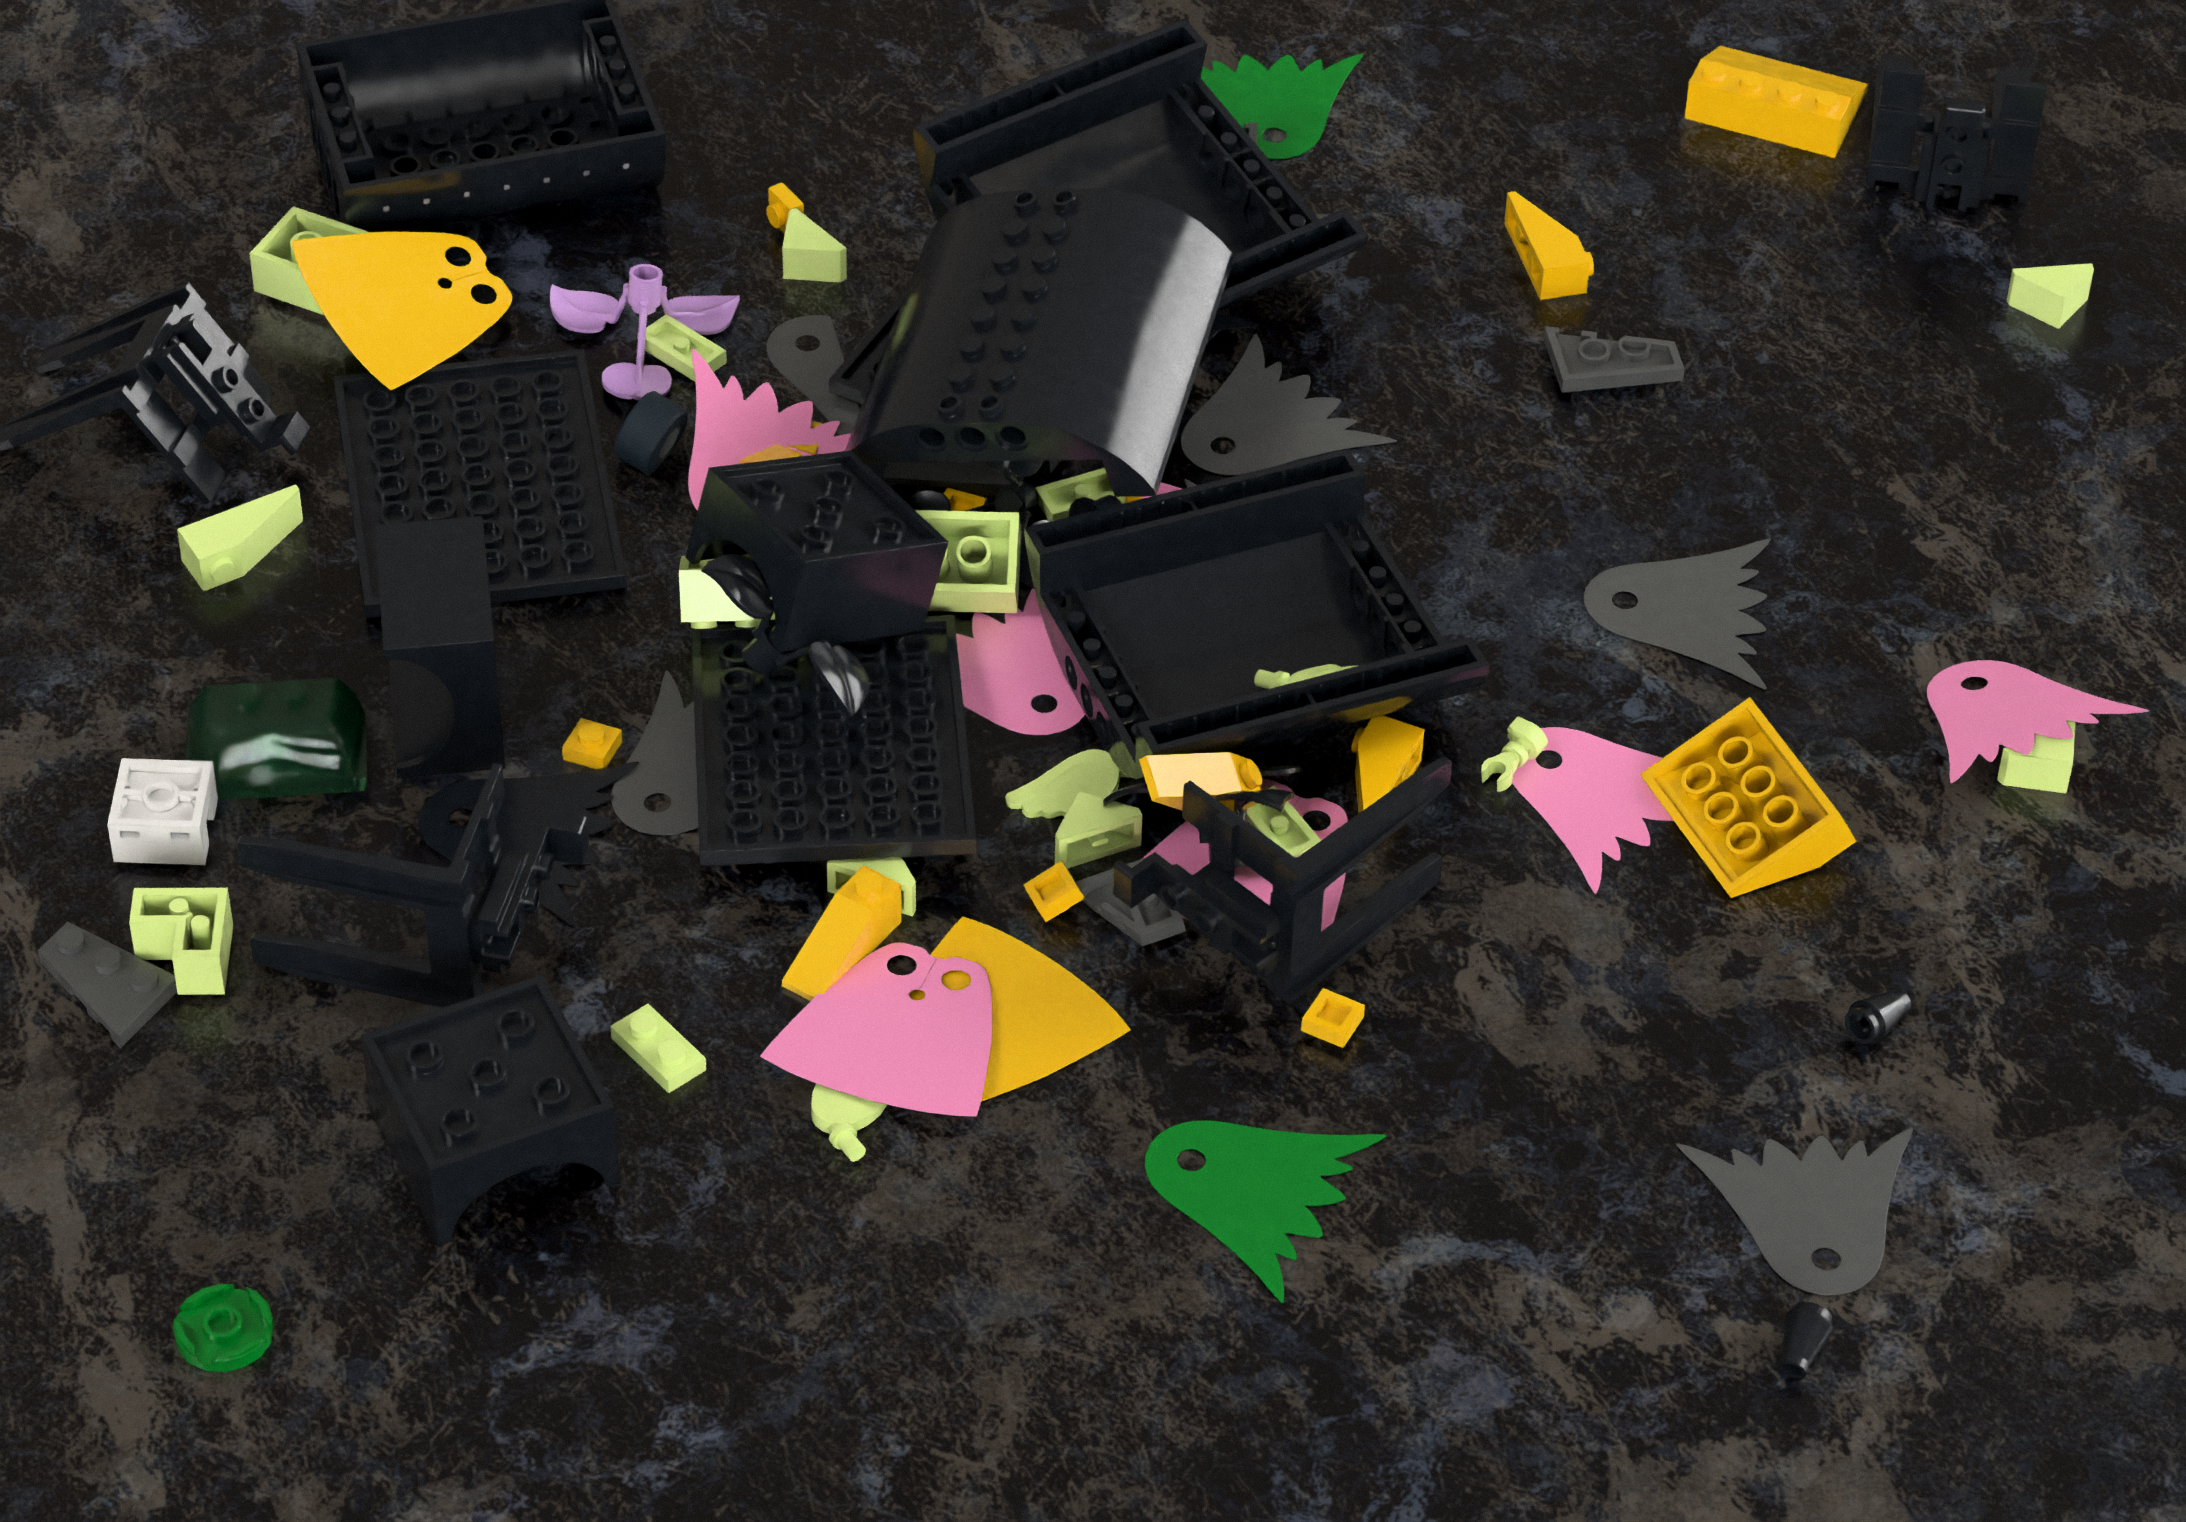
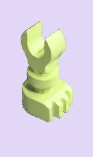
[1481,716,1548,792]

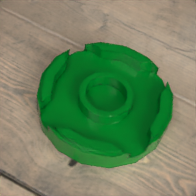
[172,1284,274,1372]

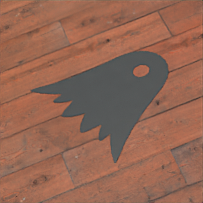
[767,315,860,435]
[1181,334,1397,475]
[1584,538,1771,690]
[611,670,699,835]
[1676,1128,1913,1296]

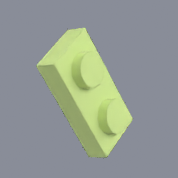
[637,314,727,381]
[1035,468,1126,520]
[1245,785,1321,857]
[610,1004,706,1093]

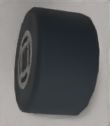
[614,391,688,475]

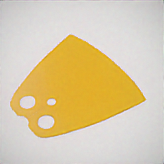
[291,232,512,390]
[909,916,1131,1102]

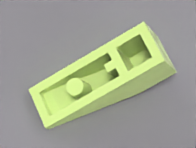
[177,484,303,591]

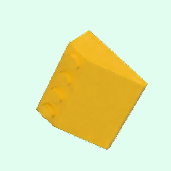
[1684,46,1869,158]
[1640,697,1857,898]

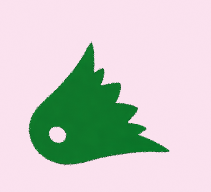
[1201,53,1364,159]
[1145,1121,1387,1303]

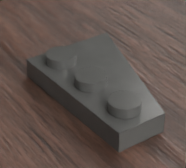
[38,921,177,1049]

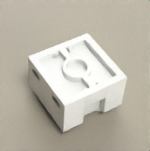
[107,758,218,865]

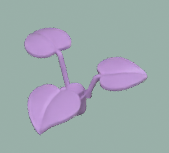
[550,264,740,401]

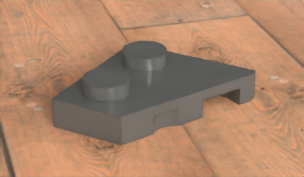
[1076,857,1186,946]

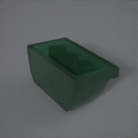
[185,678,368,800]

